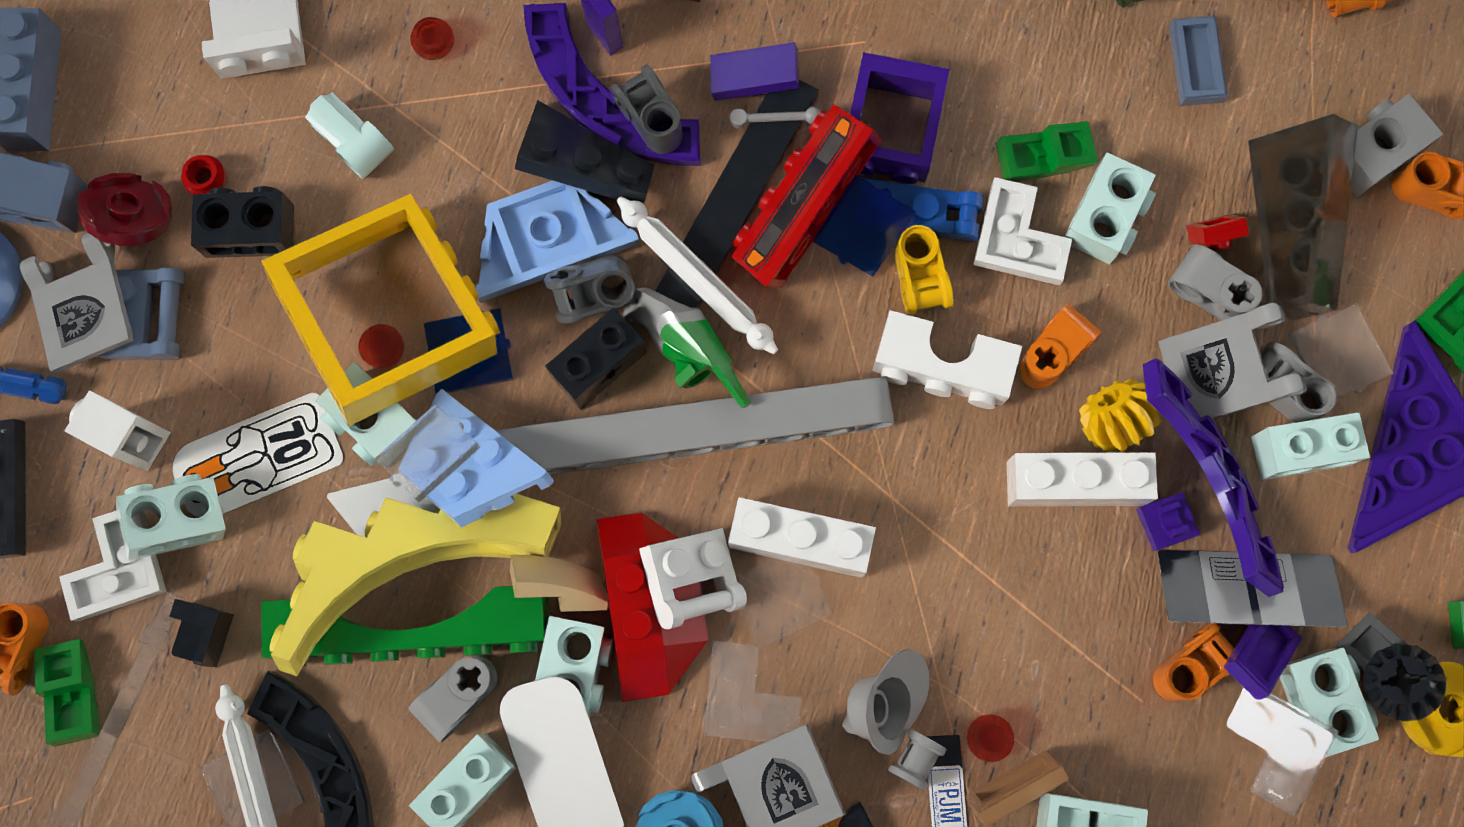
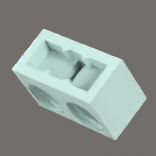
[1064,152,1156,265]
[1251,413,1370,481]
[116,474,226,560]
[535,616,614,718]
[1280,647,1379,757]
[409,733,518,827]
[1036,793,1148,827]

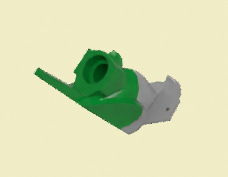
[623,287,751,408]

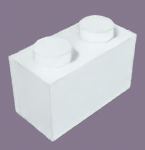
[65,390,171,471]

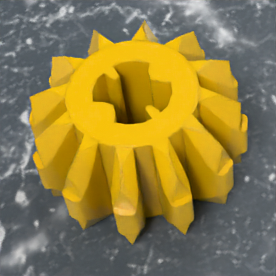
[1079,378,1162,453]

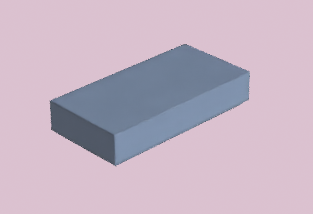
[1169,16,1227,106]

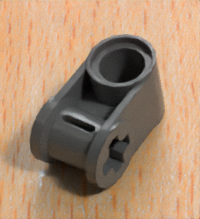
[609,64,683,154]
[544,255,635,324]

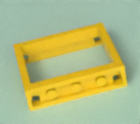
[261,194,500,426]

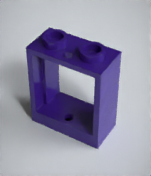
[850,52,950,184]

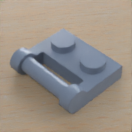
[98,267,186,360]

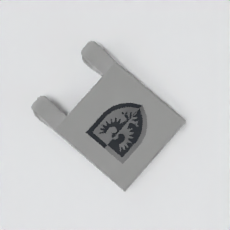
[19,233,134,373]
[1158,303,1307,419]
[691,724,846,827]

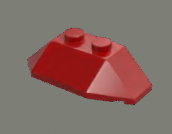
[596,513,708,702]

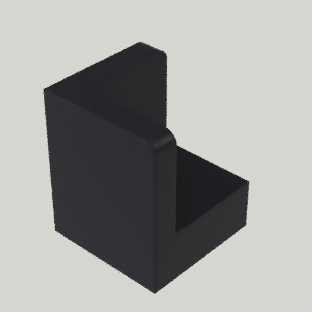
[169,599,234,668]

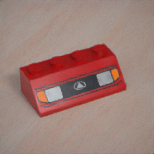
[731,104,883,288]

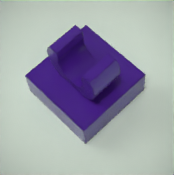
[1136,492,1200,552]

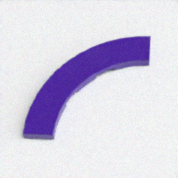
[523,3,701,166]
[1143,358,1284,597]

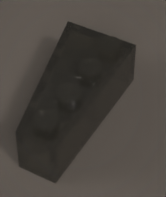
[1248,114,1358,320]

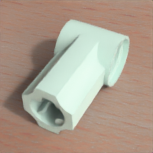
[305,92,395,179]

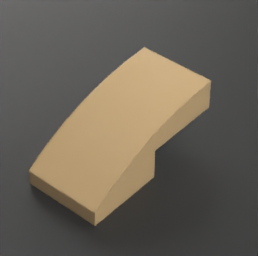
[510,555,608,612]

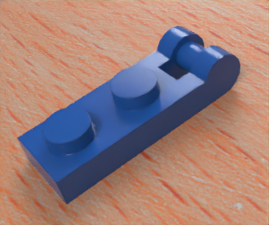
[855,178,984,242]

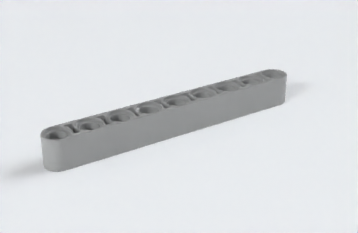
[496,378,895,475]

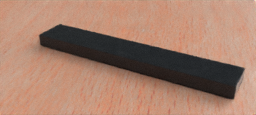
[655,80,819,309]

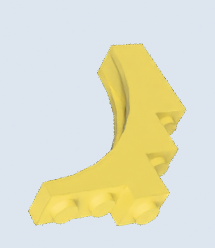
[270,493,561,676]

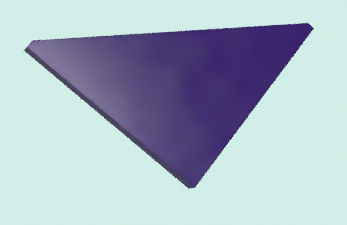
[1348,320,1464,554]

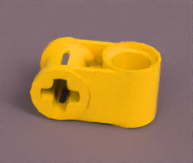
[894,225,953,316]

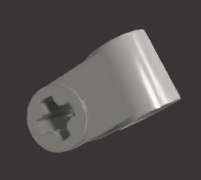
[1168,245,1262,321]
[1262,342,1336,423]
[408,656,498,743]

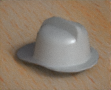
[842,649,930,755]

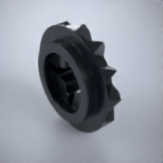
[1363,643,1446,721]

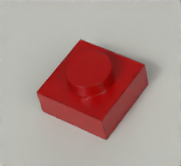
[1186,214,1249,251]

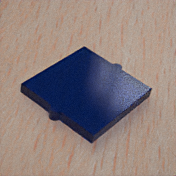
[813,175,917,277]
[424,308,514,394]

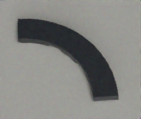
[247,671,374,827]

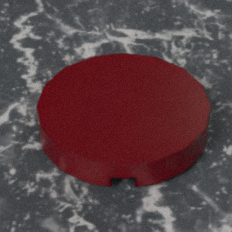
[77,173,172,246]

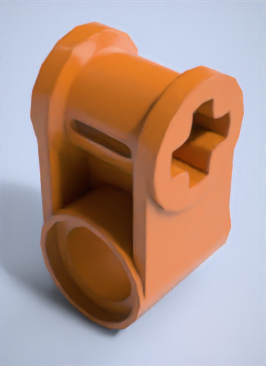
[1391,152,1464,220]
[1019,303,1103,390]
[0,603,49,696]
[1153,623,1234,702]

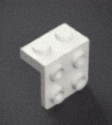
[202,0,306,79]

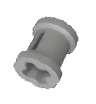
[888,729,947,792]

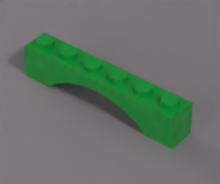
[261,586,549,668]

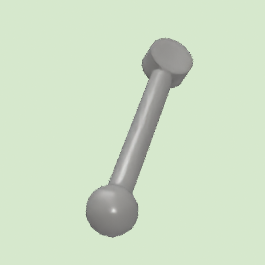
[730,107,821,128]

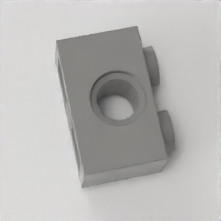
[1324,93,1444,198]

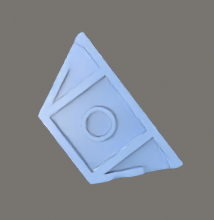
[476,180,640,303]
[400,389,554,527]

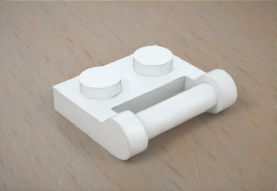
[639,528,747,630]

